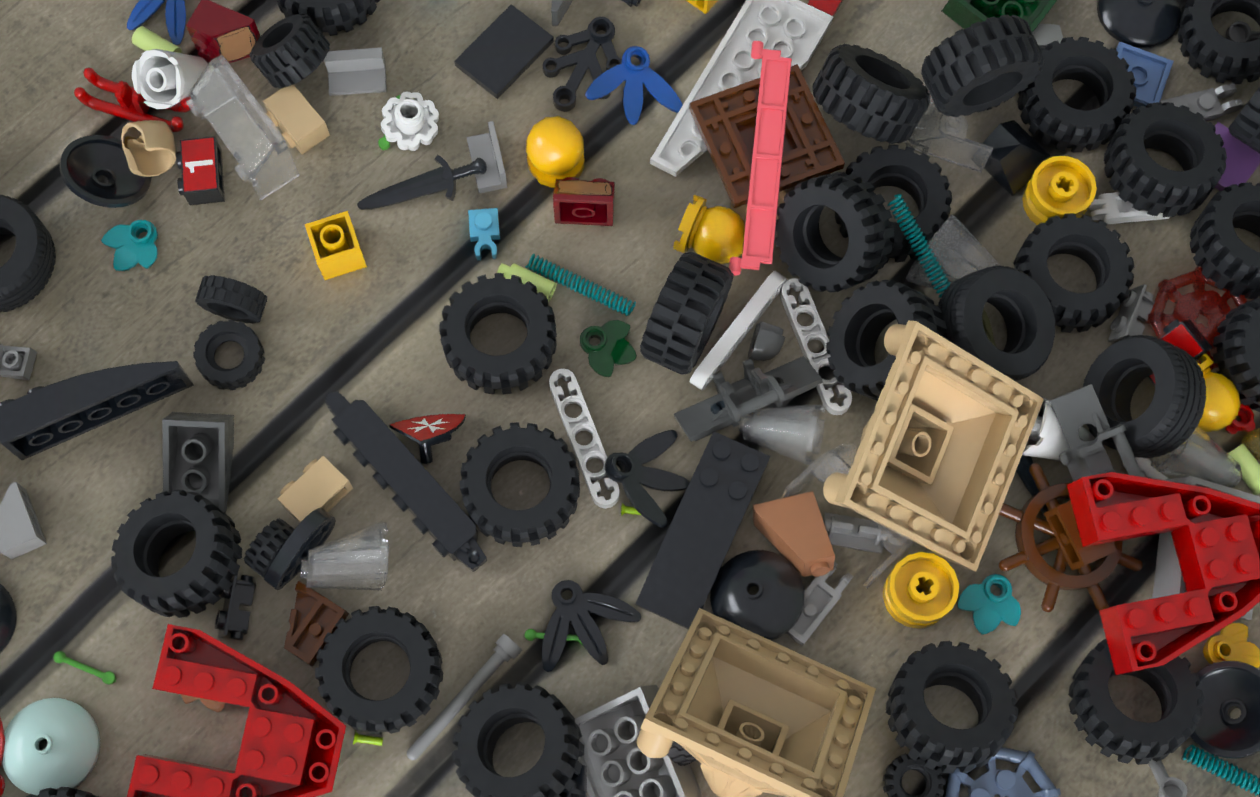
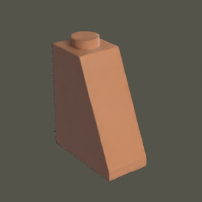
[753,491,835,577]

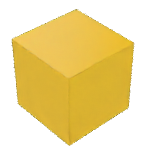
[304,211,367,281]

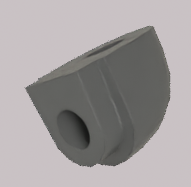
[748,321,785,361]

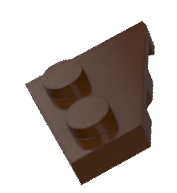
[284,581,349,667]

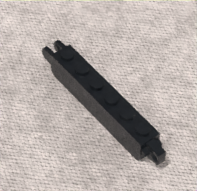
[325,391,487,572]

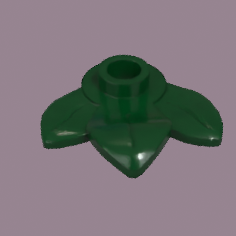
[580,320,637,377]

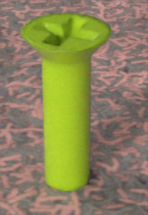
[621,503,641,516]
[353,730,383,746]

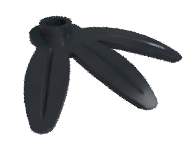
[604,430,690,528]
[542,580,641,672]

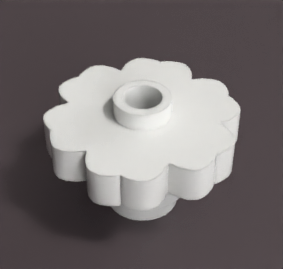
[381,92,439,151]

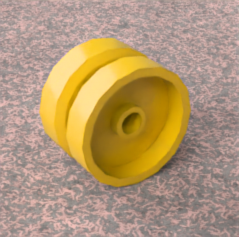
[1022,156,1097,225]
[883,552,959,629]

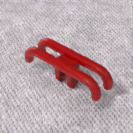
[74,67,193,133]

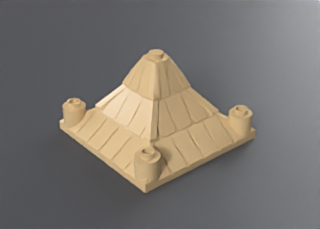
[823,320,1044,572]
[636,608,876,797]

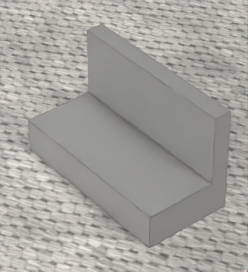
[324,47,387,96]
[467,121,507,194]

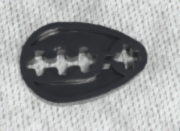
[264,508,336,590]

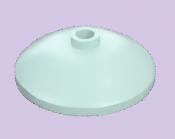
[2,698,100,795]

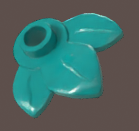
[101,220,158,271]
[957,574,1021,635]

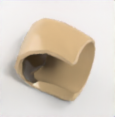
[121,120,176,177]

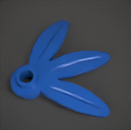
[127,0,186,45]
[585,46,683,125]

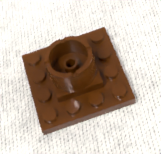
[689,64,845,208]

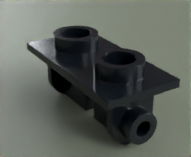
[215,574,256,640]

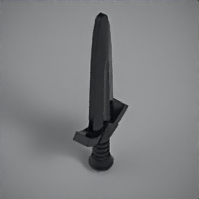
[357,154,487,210]

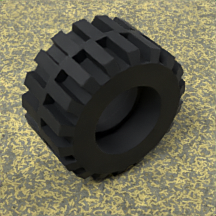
[250,13,330,88]

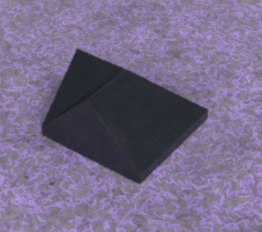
[972,120,1051,196]

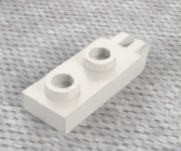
[1089,192,1170,224]

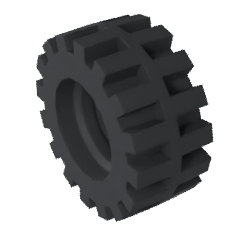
[244,518,295,578]

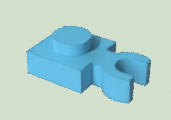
[468,208,500,260]

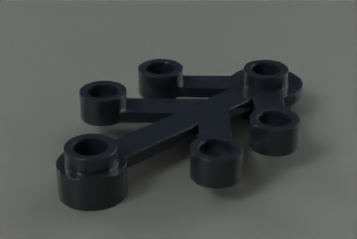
[543,17,622,112]

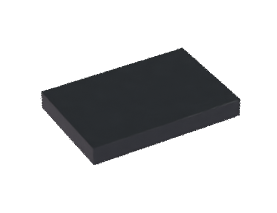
[454,4,554,99]

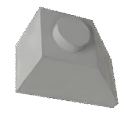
[0,482,47,560]

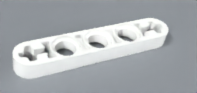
[689,270,787,391]
[780,278,852,415]
[549,369,620,509]

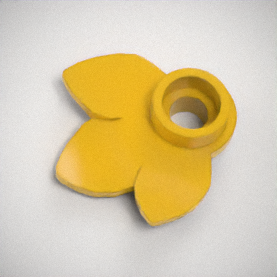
[1203,623,1260,668]

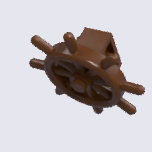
[999,463,1143,612]

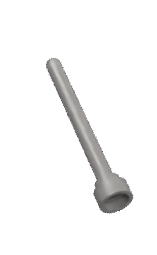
[407,633,522,760]

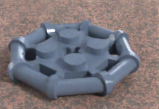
[945,747,1061,797]

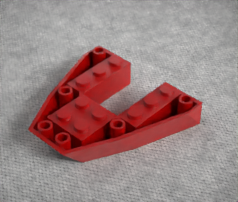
[1067,472,1260,675]
[127,624,346,797]

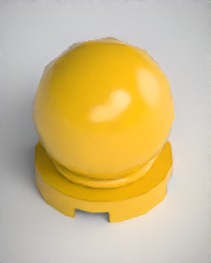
[526,116,584,188]
[673,195,745,264]
[1196,353,1241,432]

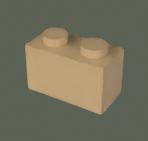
[263,84,330,155]
[277,456,353,523]

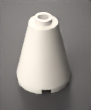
[132,49,211,109]
[1022,396,1095,461]

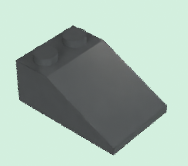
[162,412,234,513]

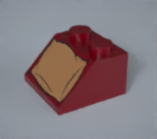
[186,0,261,65]
[553,177,615,226]

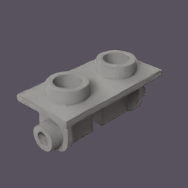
[1108,284,1155,342]
[824,512,888,554]

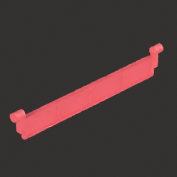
[729,41,792,276]

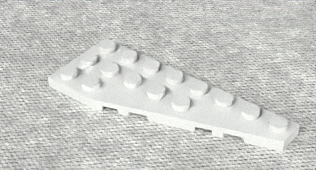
[650,0,833,177]

